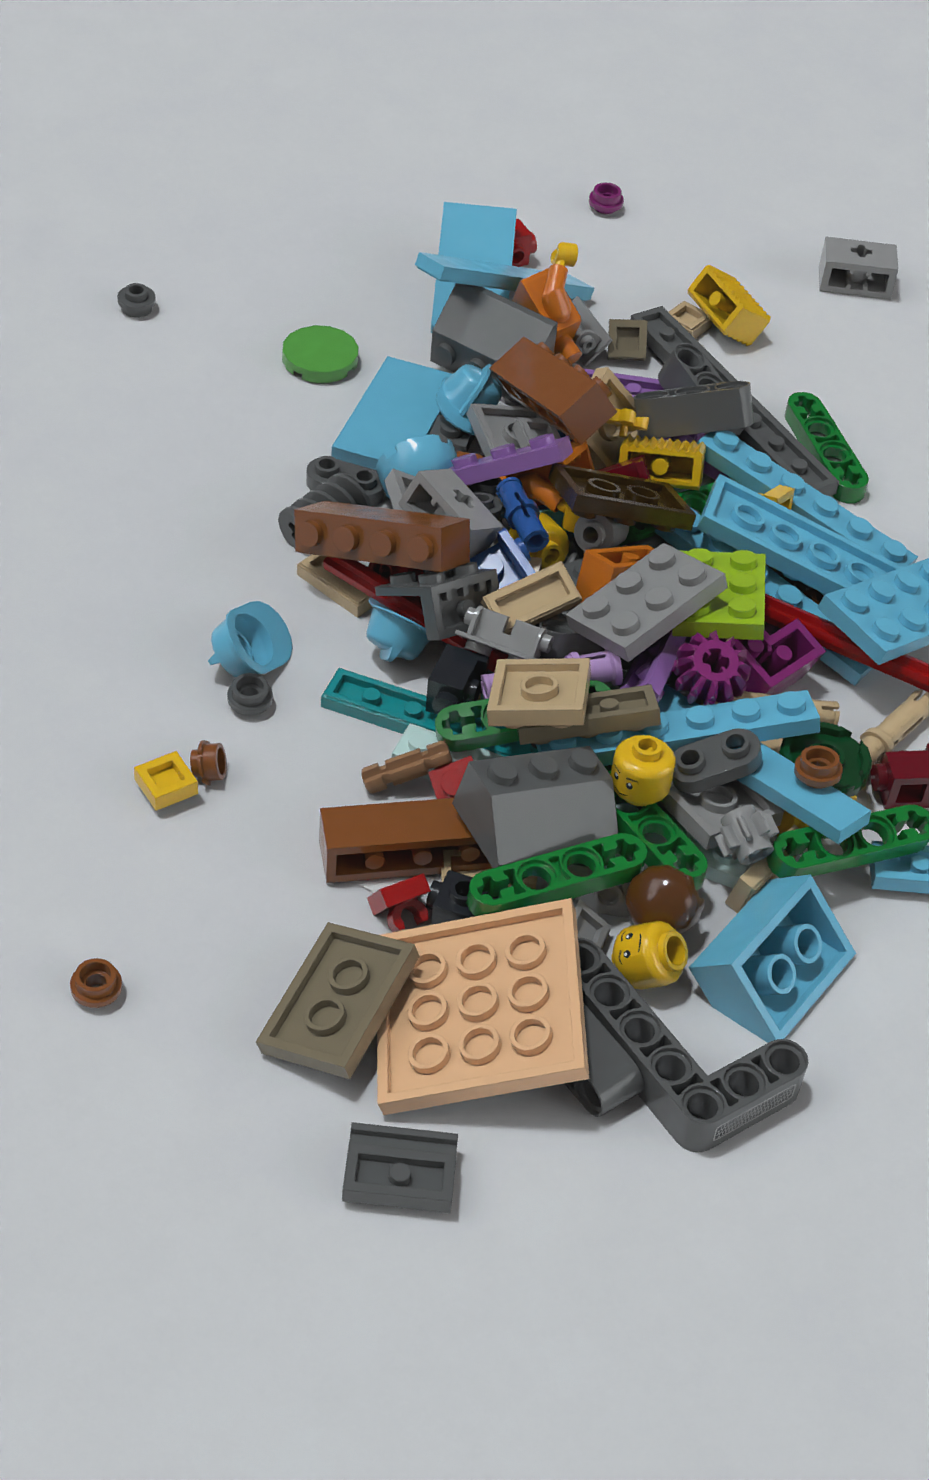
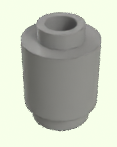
[574,515,629,551]

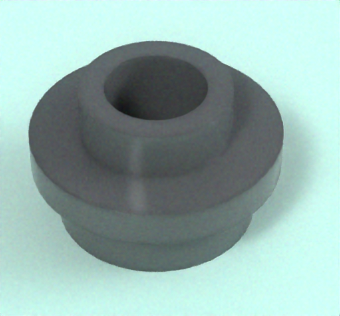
[117,283,156,318]
[227,673,273,715]

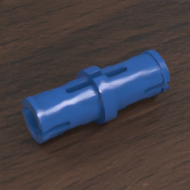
[496,477,549,552]

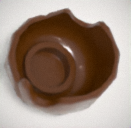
[625,865,705,935]

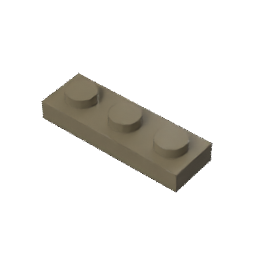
[517,684,661,745]

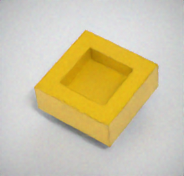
[134,751,198,811]

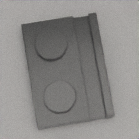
[342,1122,458,1213]

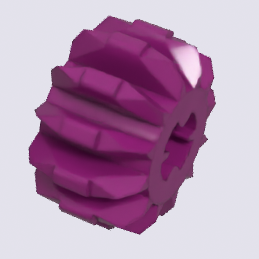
[672,630,751,706]

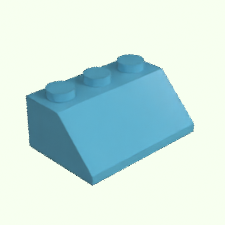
[689,874,856,1043]

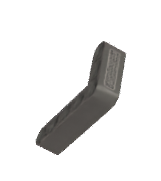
[578,938,809,1152]

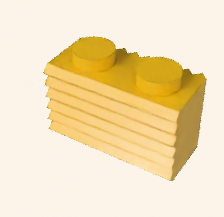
[687,265,771,346]
[619,434,706,490]

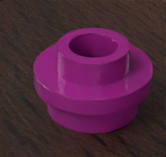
[589,182,624,214]

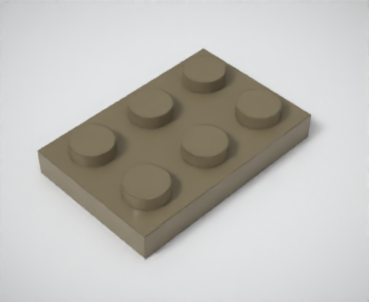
[256,922,420,1079]

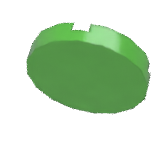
[282,325,359,383]

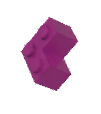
[706,618,826,695]

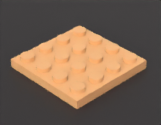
[377,898,590,1115]

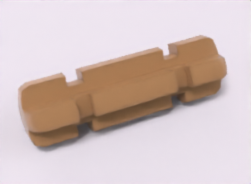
[361,741,452,793]

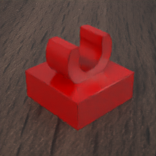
[367,873,431,932]

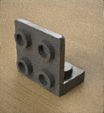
[375,562,500,640]

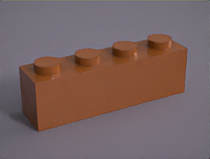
[489,337,617,445]
[294,501,470,572]
[319,798,493,883]

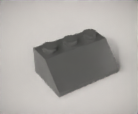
[430,283,558,407]
[452,746,618,868]

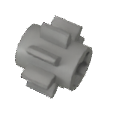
[715,805,780,865]

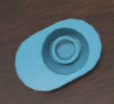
[436,364,502,435]
[366,598,430,662]
[208,601,292,677]

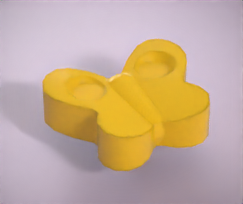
[606,408,649,438]

